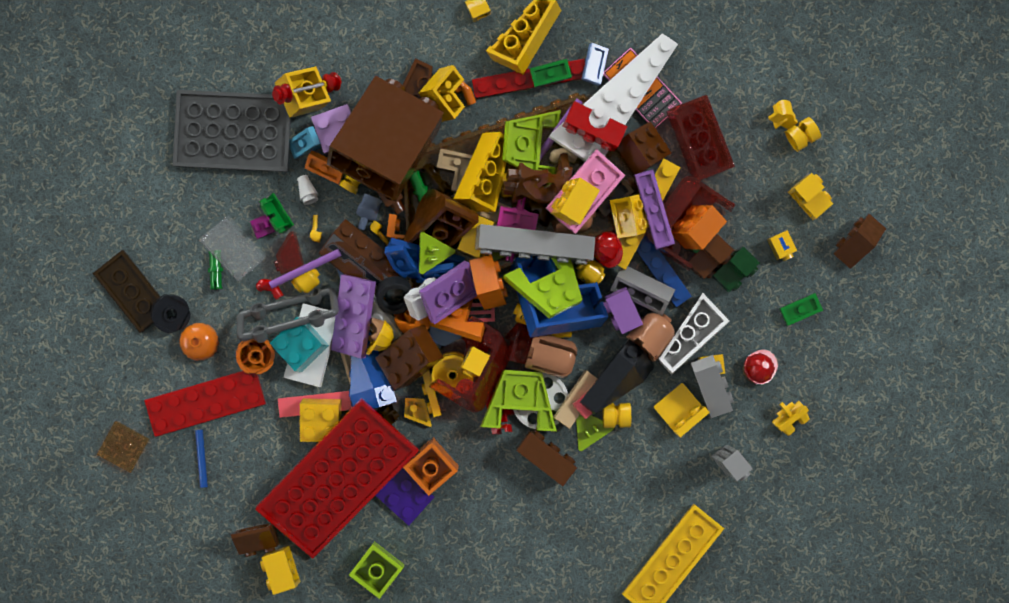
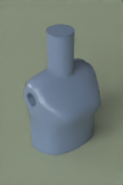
[356,193,382,230]

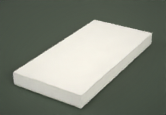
[284,303,335,387]

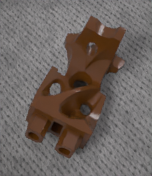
[502,153,573,204]

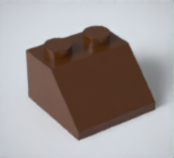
[231,523,280,557]

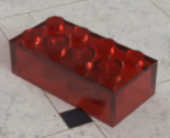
[666,95,735,183]

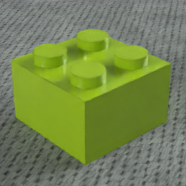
[349,541,405,599]

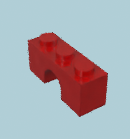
[562,101,628,151]

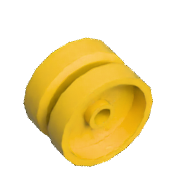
[431,351,474,397]

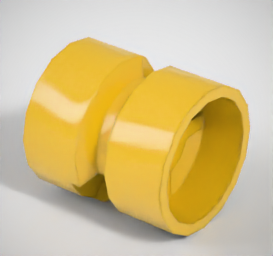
[785,117,821,152]
[602,403,631,428]

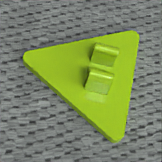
[419,232,455,274]
[576,414,614,451]

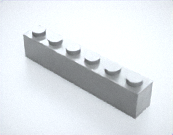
[475,224,595,265]

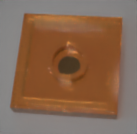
[97,421,150,473]

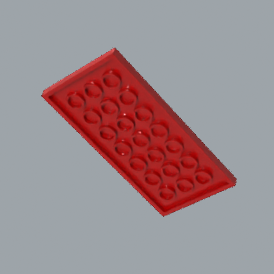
[255,398,419,559]

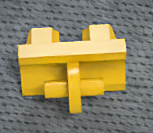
[772,401,810,436]

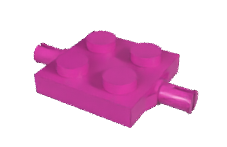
[497,197,539,262]

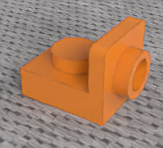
[386,214,405,240]

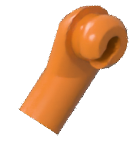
[455,81,476,105]

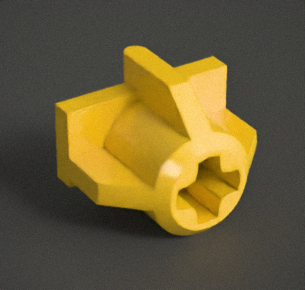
[769,100,798,129]

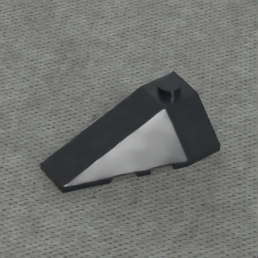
[580,339,654,414]

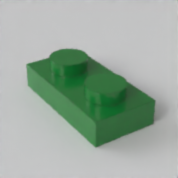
[530,59,572,88]
[779,293,823,326]

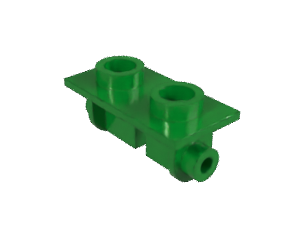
[259,193,294,234]

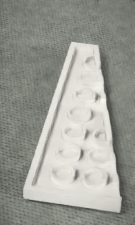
[549,33,678,161]

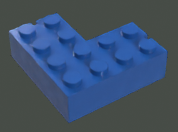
[510,256,608,338]

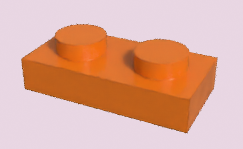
[305,150,344,185]

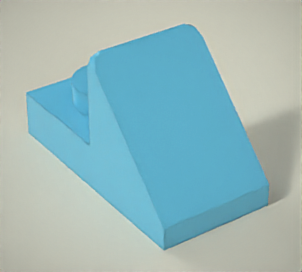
[290,126,321,159]

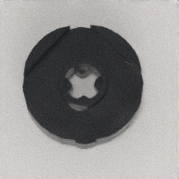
[150,294,191,333]

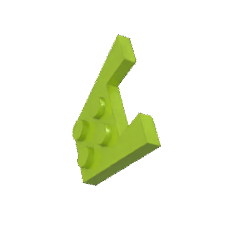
[502,110,561,185]
[502,258,583,319]
[480,370,557,432]

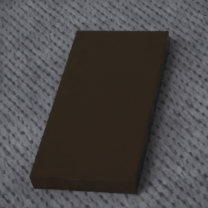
[93,250,170,333]

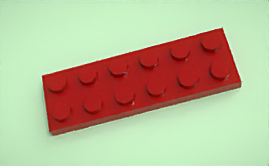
[144,371,266,437]

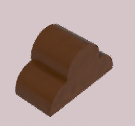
[404,189,479,247]

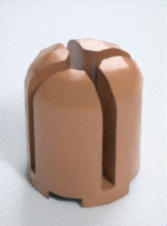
[525,335,578,378]

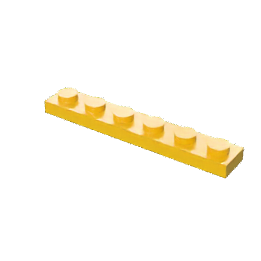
[617,158,681,270]

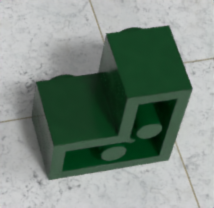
[712,247,760,292]

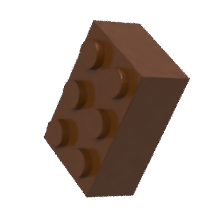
[375,325,444,391]
[516,430,577,486]

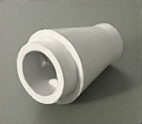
[297,175,318,205]

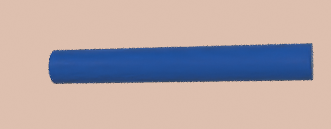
[195,429,208,488]

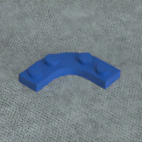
[385,244,455,283]

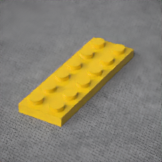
[622,504,725,603]

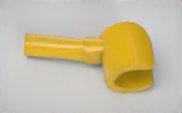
[310,215,322,243]
[370,221,389,246]

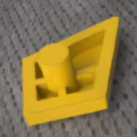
[404,398,432,427]

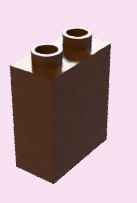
[327,75,444,202]

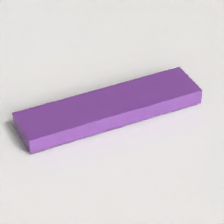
[634,169,675,250]

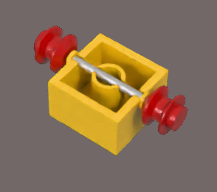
[272,66,342,118]

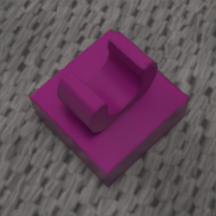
[250,215,275,239]

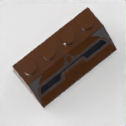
[319,219,401,296]

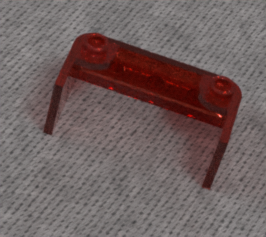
[646,176,735,272]
[429,316,512,413]

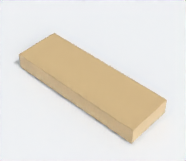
[553,370,598,429]

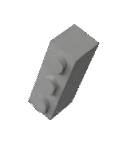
[611,267,675,316]
[691,355,734,418]

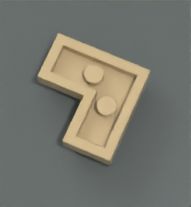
[437,148,473,192]

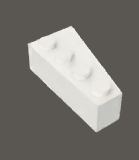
[659,293,729,375]

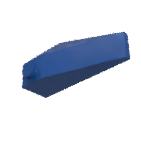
[349,331,397,409]

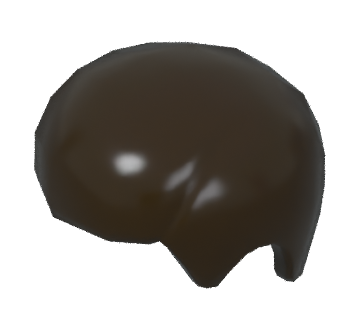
[525,200,553,227]

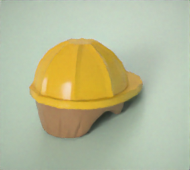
[366,318,394,355]

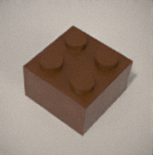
[617,121,672,174]

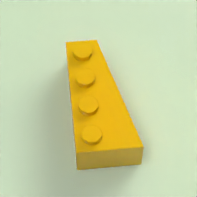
[486,0,561,74]
[453,132,506,212]

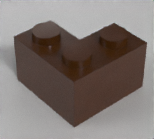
[833,214,886,269]
[686,234,734,280]

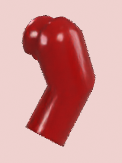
[256,279,284,300]

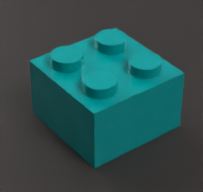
[270,317,329,372]

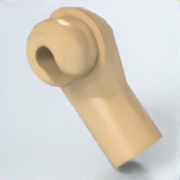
[549,147,578,164]

